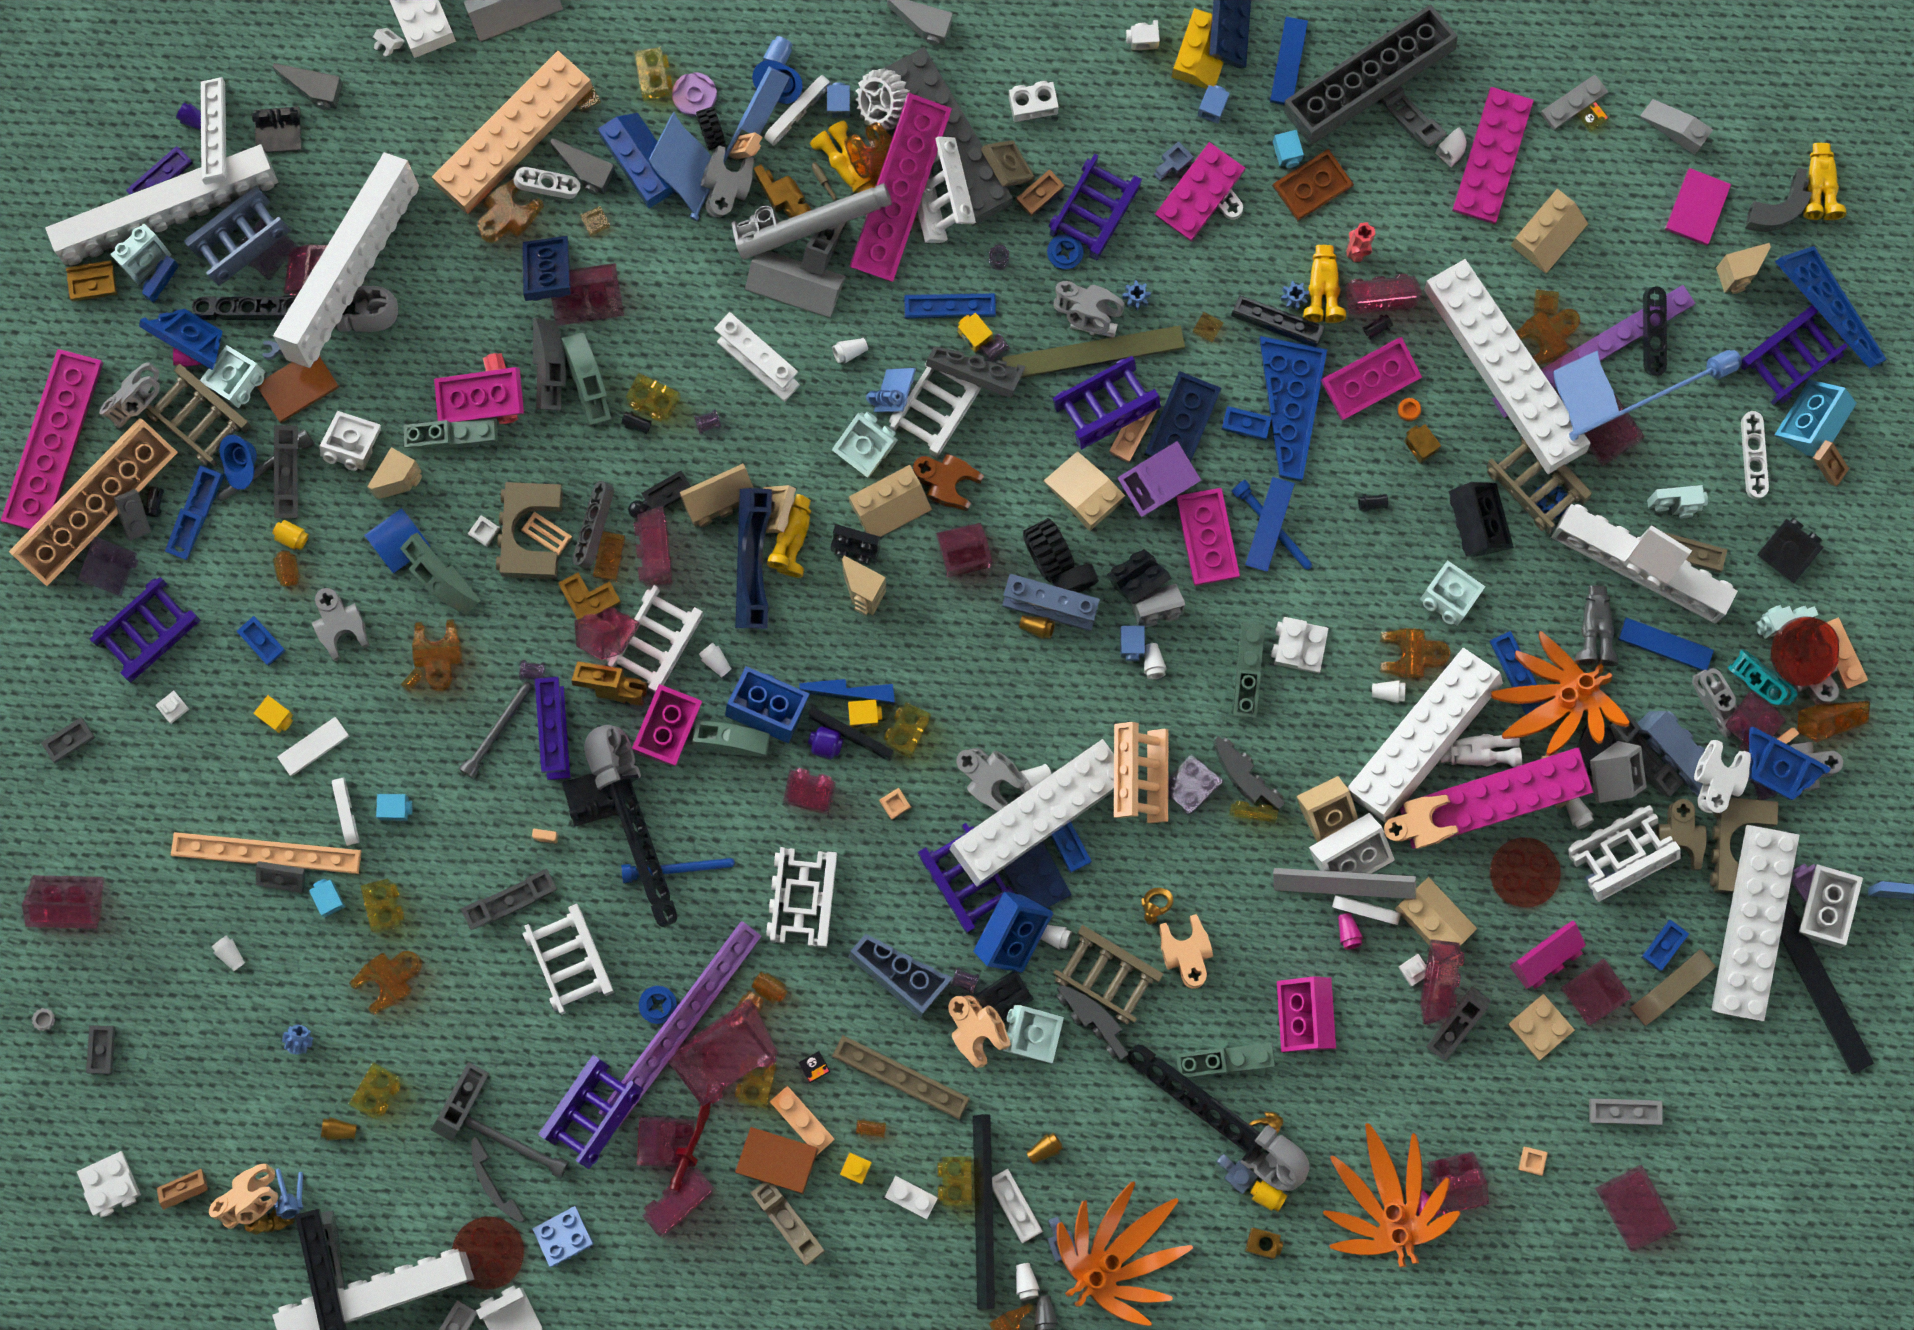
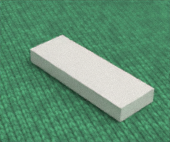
[277,717,350,777]
[992,1169,1043,1243]

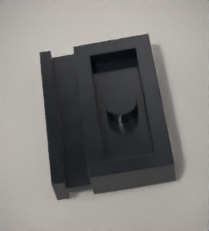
[975,970,1034,1020]

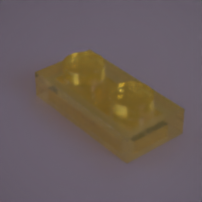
[1228,801,1278,823]

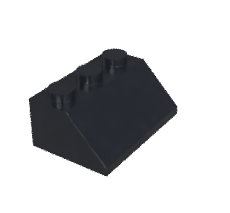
[1448,482,1514,557]

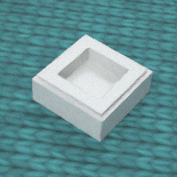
[468,515,500,547]

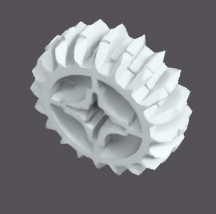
[855,69,910,131]

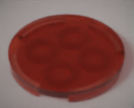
[1771,616,1840,686]
[1489,837,1561,908]
[452,1216,524,1289]

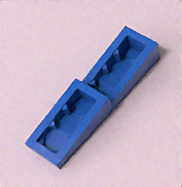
[165,465,225,560]
[799,679,895,706]

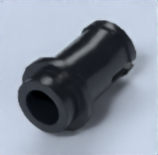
[1362,314,1393,340]
[621,411,652,434]
[143,486,164,517]
[1358,494,1388,512]

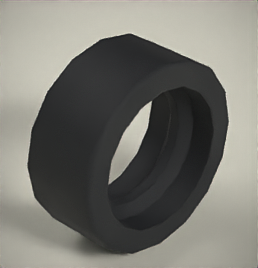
[1052,564,1099,593]

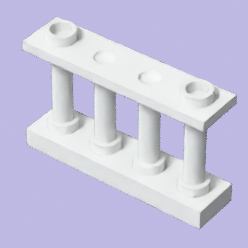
[917,137,976,243]
[714,312,800,402]
[889,361,981,458]
[607,585,704,693]
[523,904,615,1015]

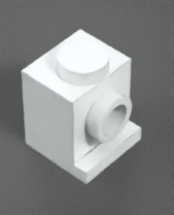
[1126,20,1159,50]

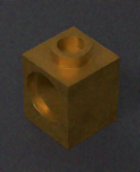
[1404,424,1441,463]
[1245,1228,1283,1259]

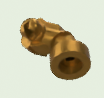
[244,1209,295,1235]

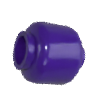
[808,726,844,760]

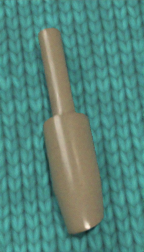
[812,162,837,201]

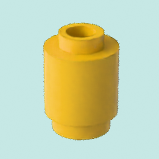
[272,520,309,551]
[1250,1179,1287,1212]

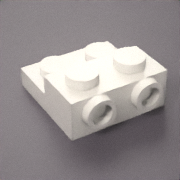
[320,411,381,471]
[1271,617,1328,674]
[77,1151,141,1218]

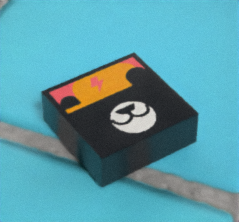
[798,1051,830,1083]

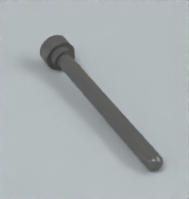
[217,429,315,501]
[459,682,532,779]
[463,1117,569,1179]

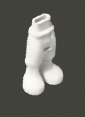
[1440,726,1522,768]

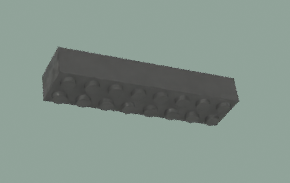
[1284,4,1458,145]
[885,47,1013,227]

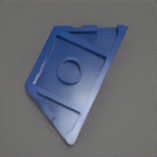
[139,309,223,370]
[1749,727,1831,800]

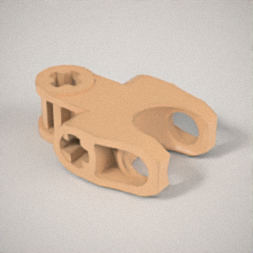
[1384,795,1459,849]
[1159,914,1213,989]
[948,996,1011,1068]
[209,1164,278,1229]

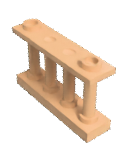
[1114,722,1168,823]

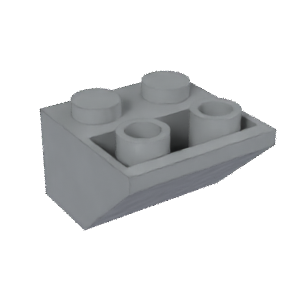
[1131,584,1185,628]
[1590,741,1647,803]

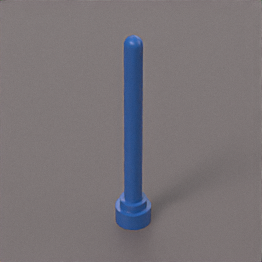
[1231,479,1312,570]
[621,858,735,883]

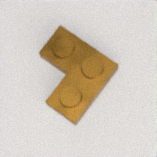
[558,572,621,625]

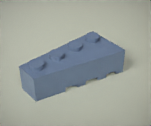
[1637,711,1706,799]
[848,934,953,1018]

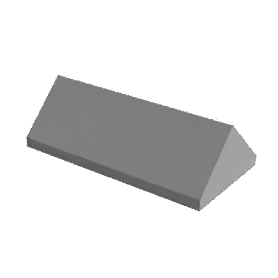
[463,0,563,42]
[745,251,846,318]

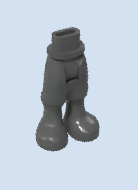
[1575,586,1619,667]

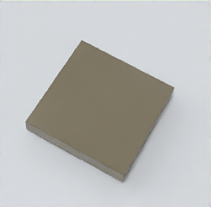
[981,140,1035,187]

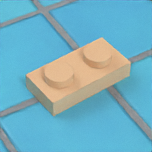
[728,132,763,160]

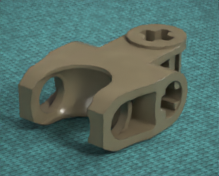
[1656,799,1707,871]

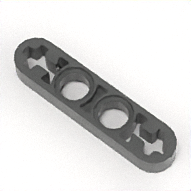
[573,480,614,569]

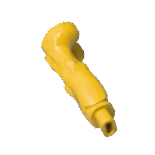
[809,120,875,193]
[1803,143,1847,220]
[1303,245,1346,323]
[767,494,811,578]

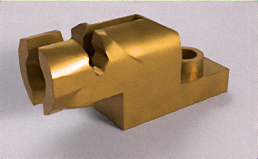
[753,164,811,218]
[571,661,647,706]

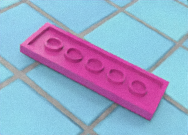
[1452,87,1534,224]

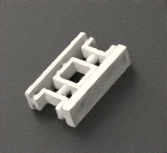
[1568,805,1681,902]
[766,847,837,948]

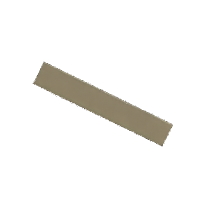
[832,1035,970,1120]

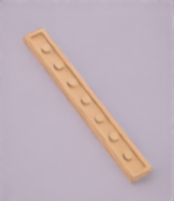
[171,832,362,874]

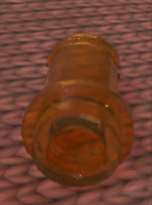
[856,1118,886,1138]

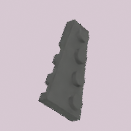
[925,346,1025,398]

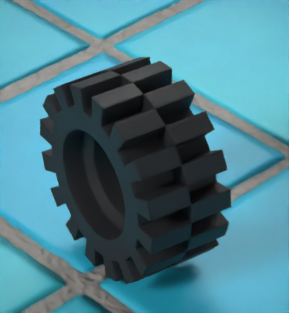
[696,106,726,151]

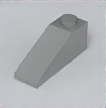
[887,0,953,46]
[1640,99,1713,155]

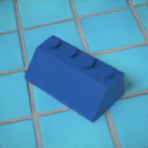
[598,113,676,209]

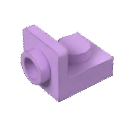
[1791,864,1816,902]

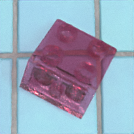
[1725,690,1785,752]

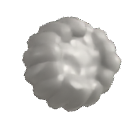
[32,1008,55,1031]

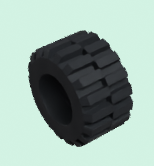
[1023,518,1075,582]

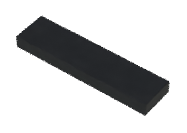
[1231,295,1325,348]
[808,706,894,761]

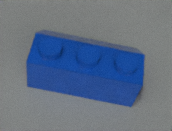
[725,666,810,744]
[973,891,1054,973]

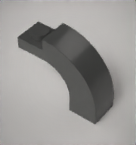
[1745,167,1812,232]

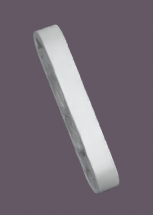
[764,75,831,146]
[1741,411,1769,500]

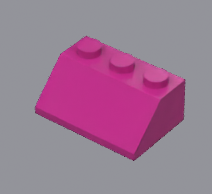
[632,684,702,766]
[1509,920,1586,989]
[1277,976,1336,1052]

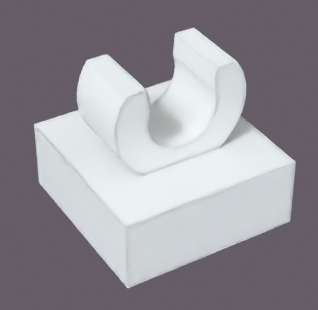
[373,28,404,56]
[155,691,189,724]
[1398,954,1431,986]

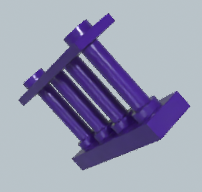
[1048,153,1142,261]
[1740,305,1848,405]
[1052,356,1161,450]
[90,577,201,683]
[535,677,571,780]
[918,823,1014,934]
[538,1055,644,1169]

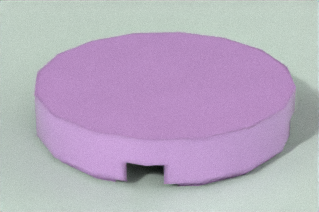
[672,72,717,116]

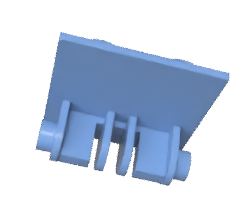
[866,368,916,413]
[532,1206,594,1268]

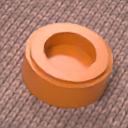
[1398,398,1421,422]

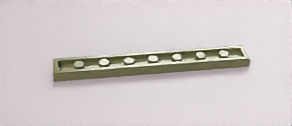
[1002,325,1185,378]

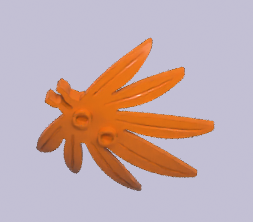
[1491,631,1630,756]
[1323,1123,1461,1268]
[1057,1181,1193,1326]

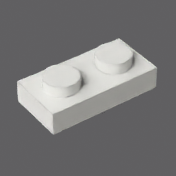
[885,1176,938,1219]

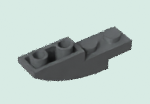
[533,318,566,411]
[1214,736,1285,812]
[1056,985,1128,1061]

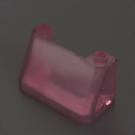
[668,999,778,1106]

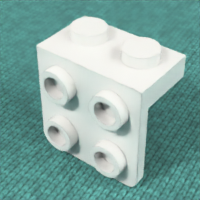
[476,1286,542,1330]

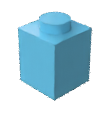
[1273,130,1304,168]
[376,794,412,821]
[309,879,346,918]

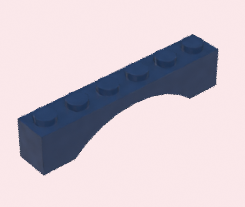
[735,488,772,629]

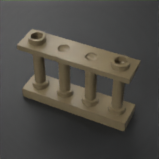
[145,364,251,467]
[1486,436,1592,534]
[1053,925,1163,1025]

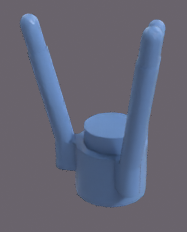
[266,1168,303,1219]

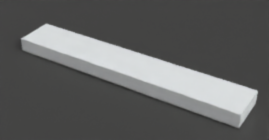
[201,77,227,185]

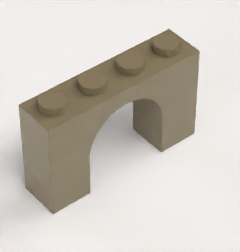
[496,482,563,579]
[1710,798,1778,894]

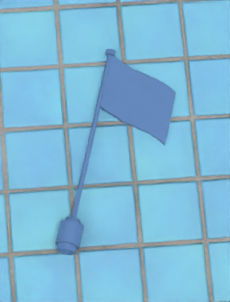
[649,36,792,221]
[1553,350,1742,441]

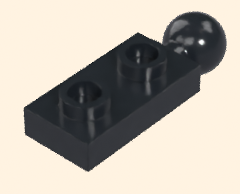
[628,471,691,519]

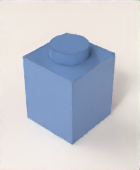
[827,83,850,118]
[1197,85,1229,124]
[1120,626,1145,661]

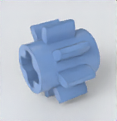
[1122,280,1151,311]
[1280,281,1309,311]
[282,1025,313,1055]

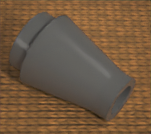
[1034,1296,1058,1330]

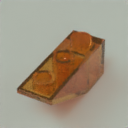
[1797,701,1870,742]

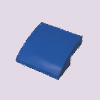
[364,508,430,573]

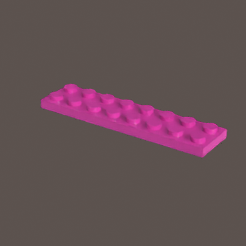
[849,93,952,282]
[1,349,103,530]
[1400,747,1594,849]

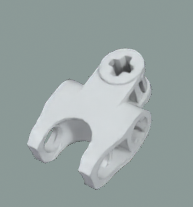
[1694,740,1751,813]

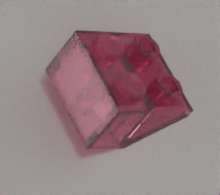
[284,244,327,295]
[936,523,992,578]
[574,608,640,660]
[783,768,837,815]
[1561,958,1632,1026]
[637,1117,694,1168]
[1427,1152,1489,1215]

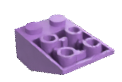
[1118,441,1201,517]

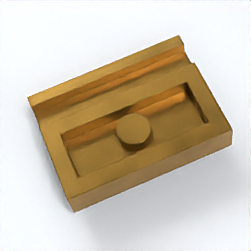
[66,260,117,302]

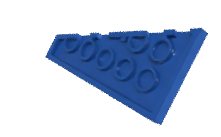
[1775,246,1887,369]
[1259,336,1327,482]

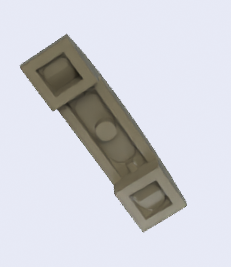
[1630,949,1716,1026]
[750,1182,825,1267]

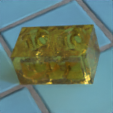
[634,47,673,101]
[626,373,681,422]
[884,702,931,759]
[360,878,405,933]
[735,1055,777,1110]
[349,1062,401,1119]
[937,1156,972,1206]

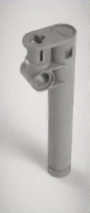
[732,183,892,260]

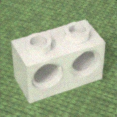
[1009,81,1059,122]

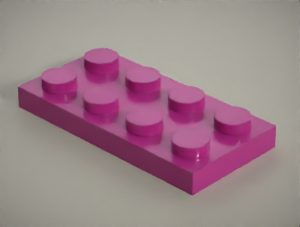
[1155,142,1246,242]
[1321,337,1422,420]
[434,367,524,422]
[1176,488,1240,586]

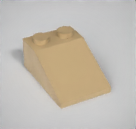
[1044,451,1125,531]

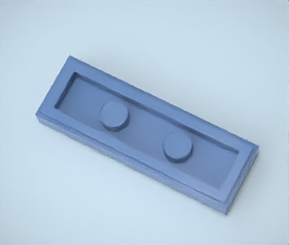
[738,66,790,135]

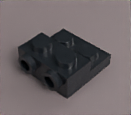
[1757,518,1824,583]
[831,524,881,565]
[1107,549,1172,604]

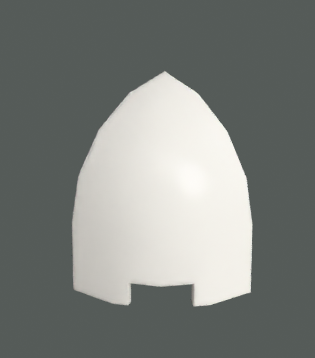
[1435,127,1467,168]

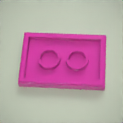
[1665,168,1731,246]

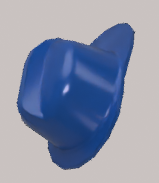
[752,60,803,104]
[219,435,257,490]

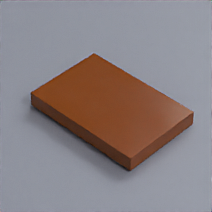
[1272,149,1354,222]
[257,356,339,423]
[735,1127,819,1194]

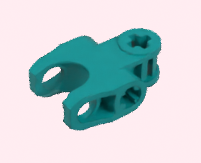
[1728,649,1798,705]

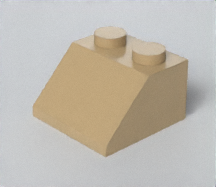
[1716,243,1771,294]
[367,447,422,499]
[1297,776,1358,842]

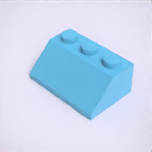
[1775,380,1857,457]

